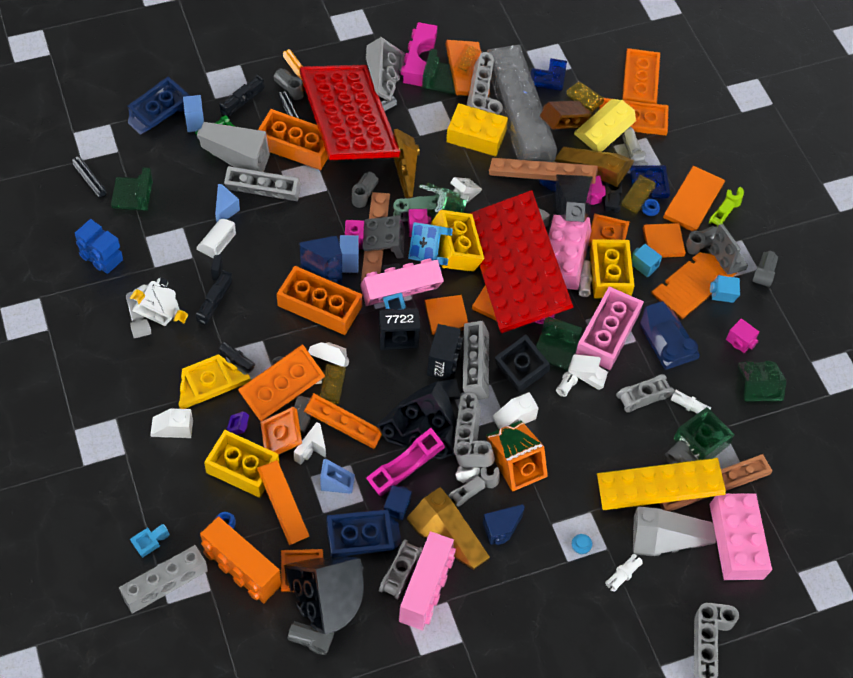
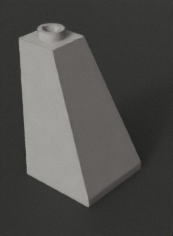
[197,122,270,172]

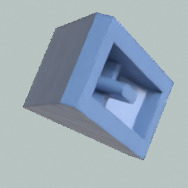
[183,95,204,132]
[215,184,240,222]
[340,235,359,273]
[320,459,355,494]

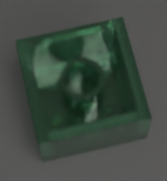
[674,407,735,460]

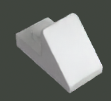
[450,177,482,205]
[568,354,608,390]
[294,422,326,465]

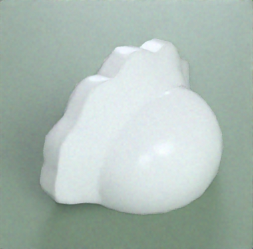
[455,466,480,483]

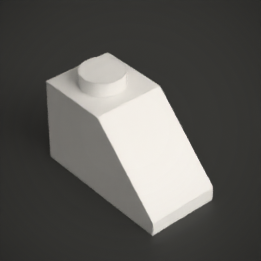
[492,392,538,429]
[151,408,193,438]

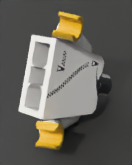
[130,278,188,326]

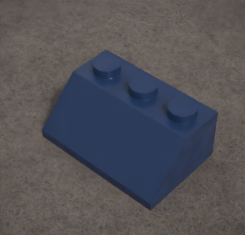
[299,236,343,286]

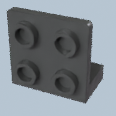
[363,215,405,259]
[710,224,748,275]

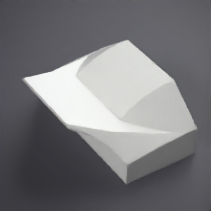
[308,342,349,367]

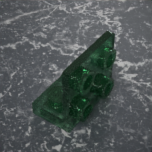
[422,49,456,94]
[111,168,153,210]
[419,183,467,213]
[536,317,583,370]
[738,361,786,401]

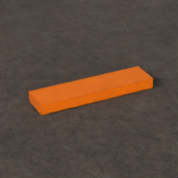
[304,393,382,449]
[257,460,310,545]

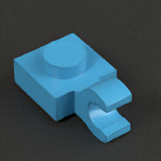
[130,524,170,558]

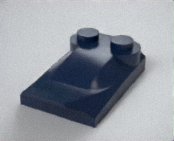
[128,77,190,134]
[639,301,700,370]
[326,510,402,557]

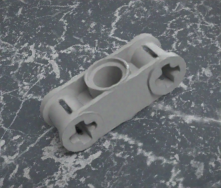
[616,374,675,412]
[379,539,423,600]

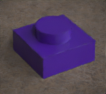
[227,411,249,435]

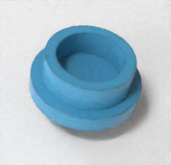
[571,534,592,554]

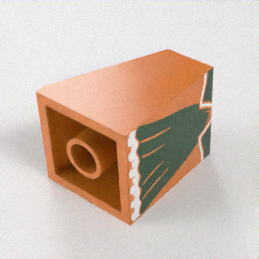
[486,420,548,492]

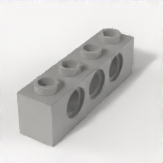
[224,166,302,201]
[463,321,489,400]
[119,545,208,614]

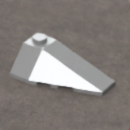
[366,37,405,102]
[633,507,716,556]

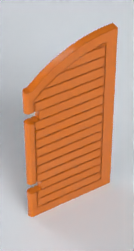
[651,252,738,320]

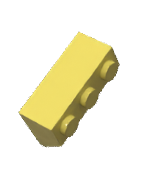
[574,99,636,152]

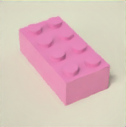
[549,215,591,290]
[360,258,444,306]
[576,287,644,370]
[710,494,772,580]
[399,531,456,631]

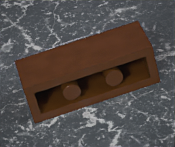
[539,101,592,129]

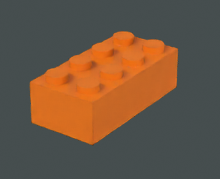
[258,109,328,170]
[277,266,362,335]
[200,516,281,603]

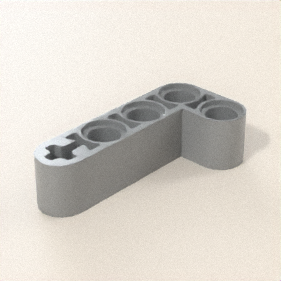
[467,52,503,115]
[454,392,495,468]
[694,603,739,678]

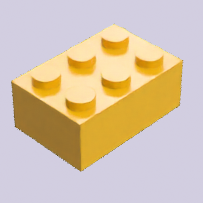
[446,103,508,156]
[431,210,484,272]
[589,240,634,298]
[204,430,280,498]

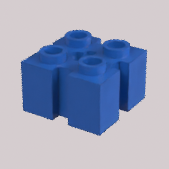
[75,219,123,274]

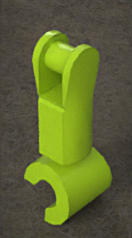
[709,187,744,227]

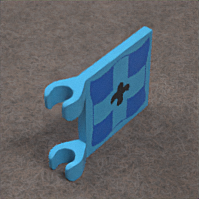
[408,222,453,266]

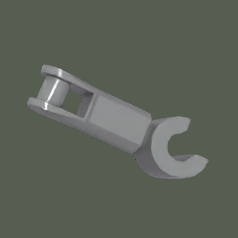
[622,127,649,169]
[126,292,151,338]
[449,467,499,507]

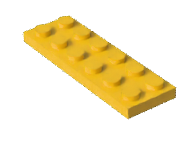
[597,458,726,510]

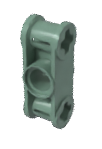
[393,195,446,222]

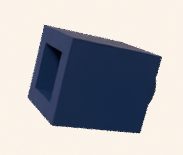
[384,485,412,521]

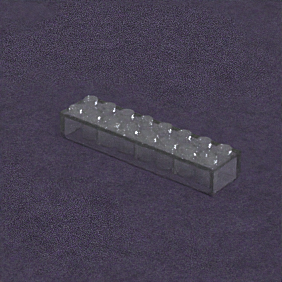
[487,45,557,162]

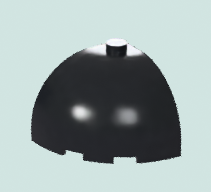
[284,556,364,634]

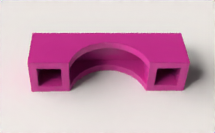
[401,22,438,87]
[366,428,445,497]

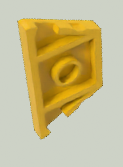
[179,354,251,409]

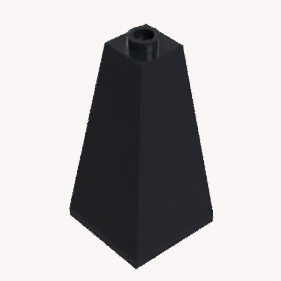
[554,174,593,222]

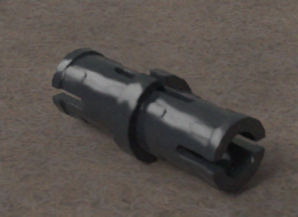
[218,342,255,373]

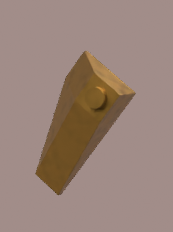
[393,129,420,198]
[555,147,634,187]
[407,487,490,570]

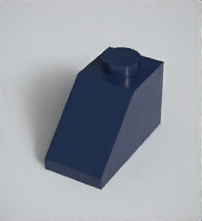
[482,504,524,545]

